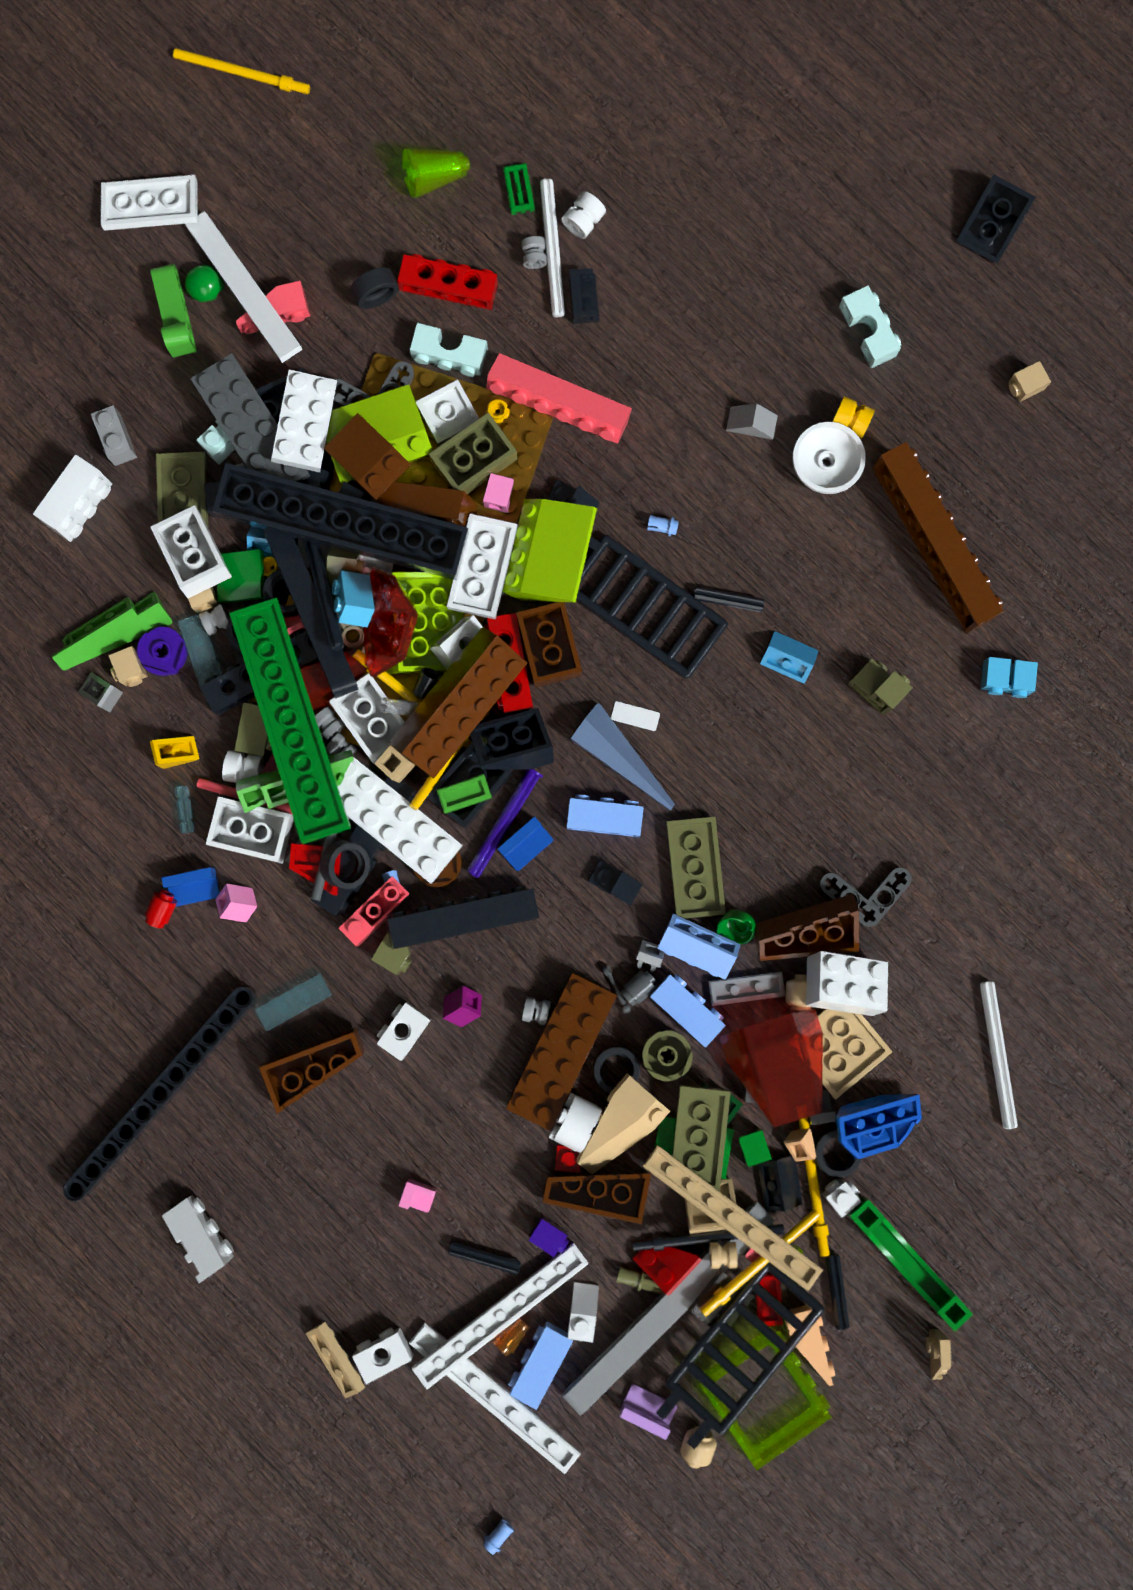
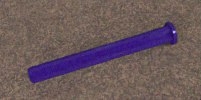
[467,769,543,878]

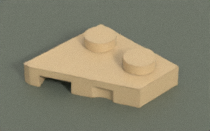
[926,1329,951,1380]

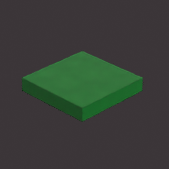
[217,549,264,604]

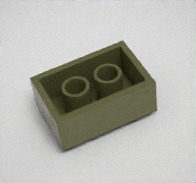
[429,412,517,494]

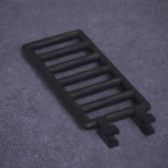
[576,535,728,679]
[656,1262,824,1449]

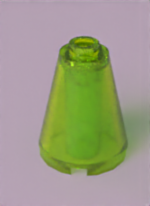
[402,148,470,198]

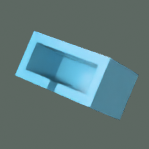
[332,570,375,627]
[981,657,1038,698]

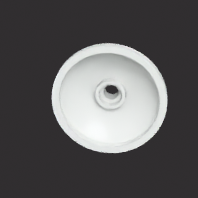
[793,422,866,494]

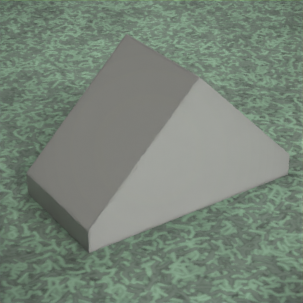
[726,403,778,440]
[78,672,123,712]

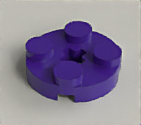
[137,627,188,676]

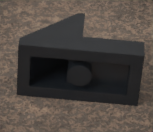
[547,480,600,508]
[588,861,643,906]

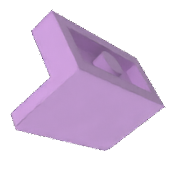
[619,1383,677,1440]

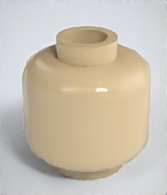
[785,975,811,1011]
[680,1427,717,1468]

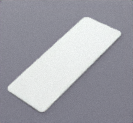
[611,701,660,731]

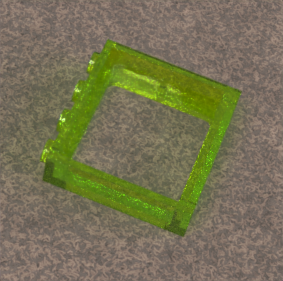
[697,1326,832,1471]

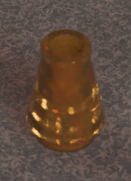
[493,1318,530,1357]

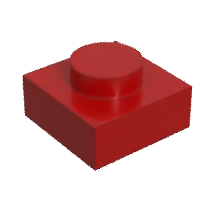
[555,1144,580,1173]

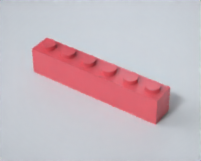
[486,353,632,444]

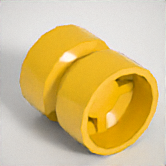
[833,396,875,439]

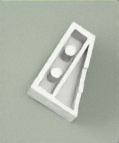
[162,1195,234,1283]

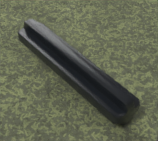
[693,586,765,612]
[448,1241,521,1275]
[826,1253,850,1330]

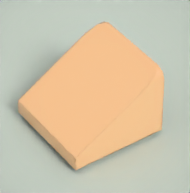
[784,1128,816,1162]

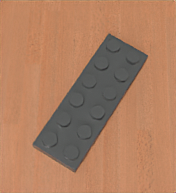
[190,353,310,483]

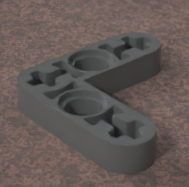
[333,361,414,407]
[819,867,912,927]

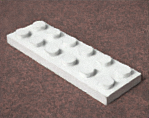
[338,757,463,884]

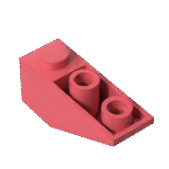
[236,281,310,334]
[339,876,409,946]

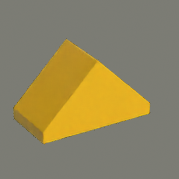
[150,736,199,769]

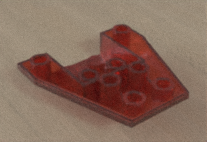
[362,566,418,677]
[720,1009,823,1127]

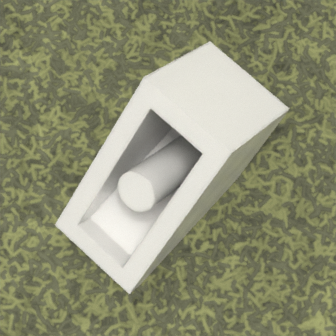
[568,1282,599,1342]

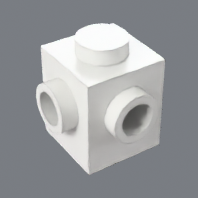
[822,1178,861,1217]

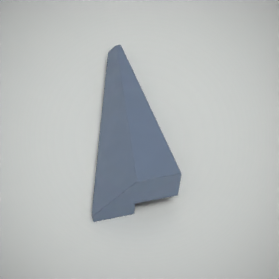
[571,703,675,811]

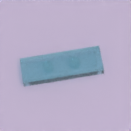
[178,614,223,686]
[255,974,333,1032]

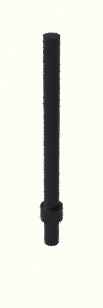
[633,1224,785,1251]

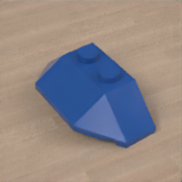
[836,1094,922,1159]

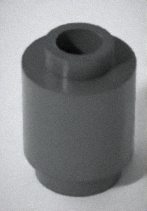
[620,971,657,1006]

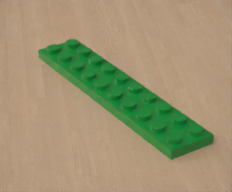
[229,598,351,844]

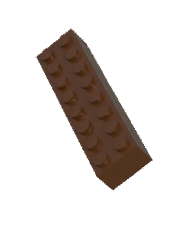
[872,442,1004,634]

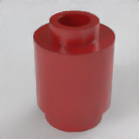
[145,890,177,929]

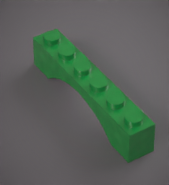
[847,1195,973,1331]

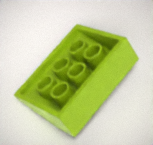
[326,384,433,485]
[502,499,597,602]
[381,572,465,674]

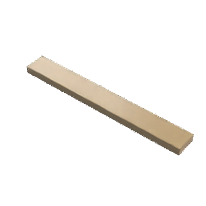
[643,1145,823,1291]

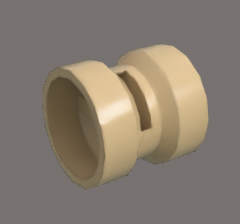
[710,1242,737,1269]

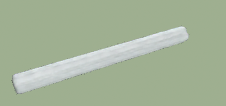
[540,179,565,317]
[980,981,1018,1129]

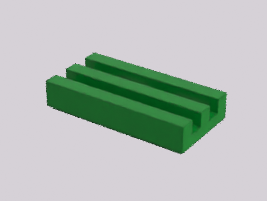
[503,163,535,215]

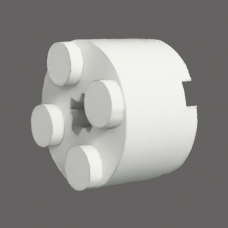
[548,1092,602,1153]

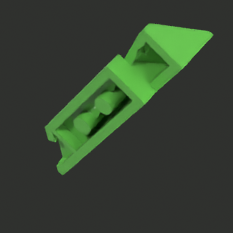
[52,592,172,670]
[236,750,354,813]

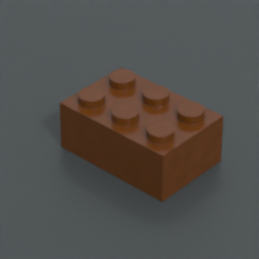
[516,602,582,688]

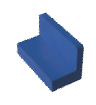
[498,816,553,871]
[162,867,220,907]

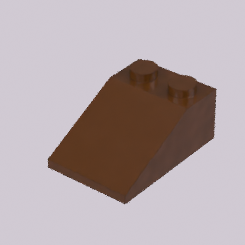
[324,413,411,501]

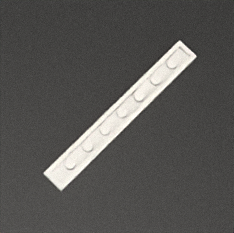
[185,211,302,363]
[412,1242,589,1390]
[409,1322,581,1474]

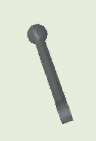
[603,965,631,1013]

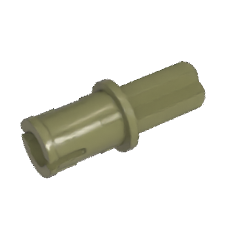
[616,1266,664,1294]

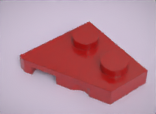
[289,844,341,895]
[633,1247,702,1296]

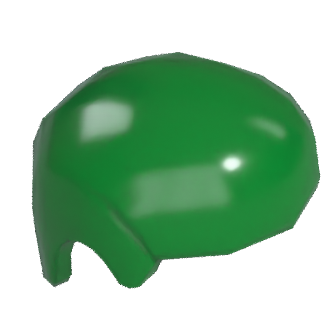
[185,265,224,303]
[716,909,756,944]

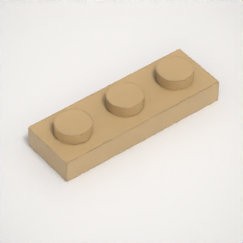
[305,1322,365,1398]

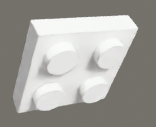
[416,380,479,446]

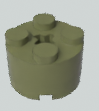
[641,1029,693,1081]

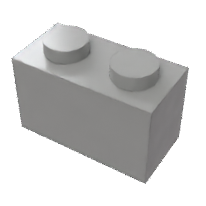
[91,405,137,466]

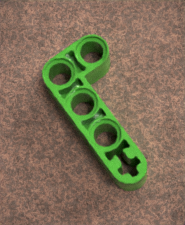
[151,263,197,358]

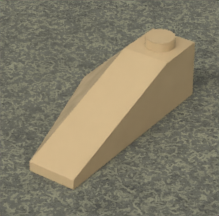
[576,1074,670,1174]

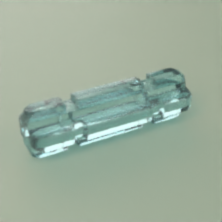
[174,786,194,834]

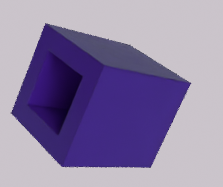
[529,1215,569,1257]

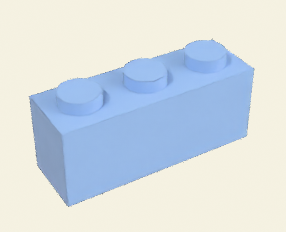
[567,795,644,837]
[657,914,741,979]
[649,974,726,1048]
[508,1321,573,1410]

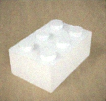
[33,454,112,542]
[151,505,232,598]
[329,673,405,763]
[206,797,294,864]
[806,951,888,1016]

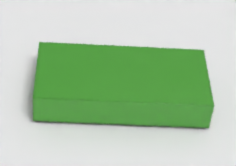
[437,774,492,814]

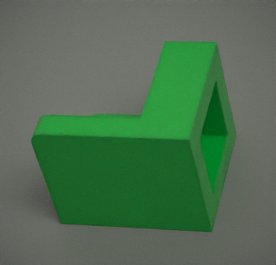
[739,1128,772,1167]

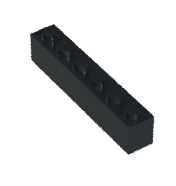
[310,777,416,917]
[386,886,540,950]

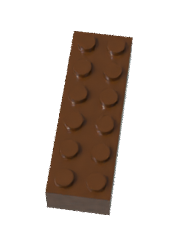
[389,627,527,779]
[506,973,617,1131]

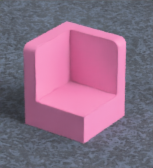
[483,473,514,513]
[216,884,257,922]
[399,1179,437,1212]

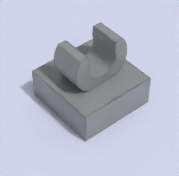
[636,940,664,973]

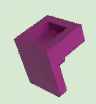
[443,986,482,1027]

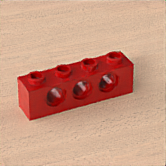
[397,254,498,310]
[484,613,533,716]

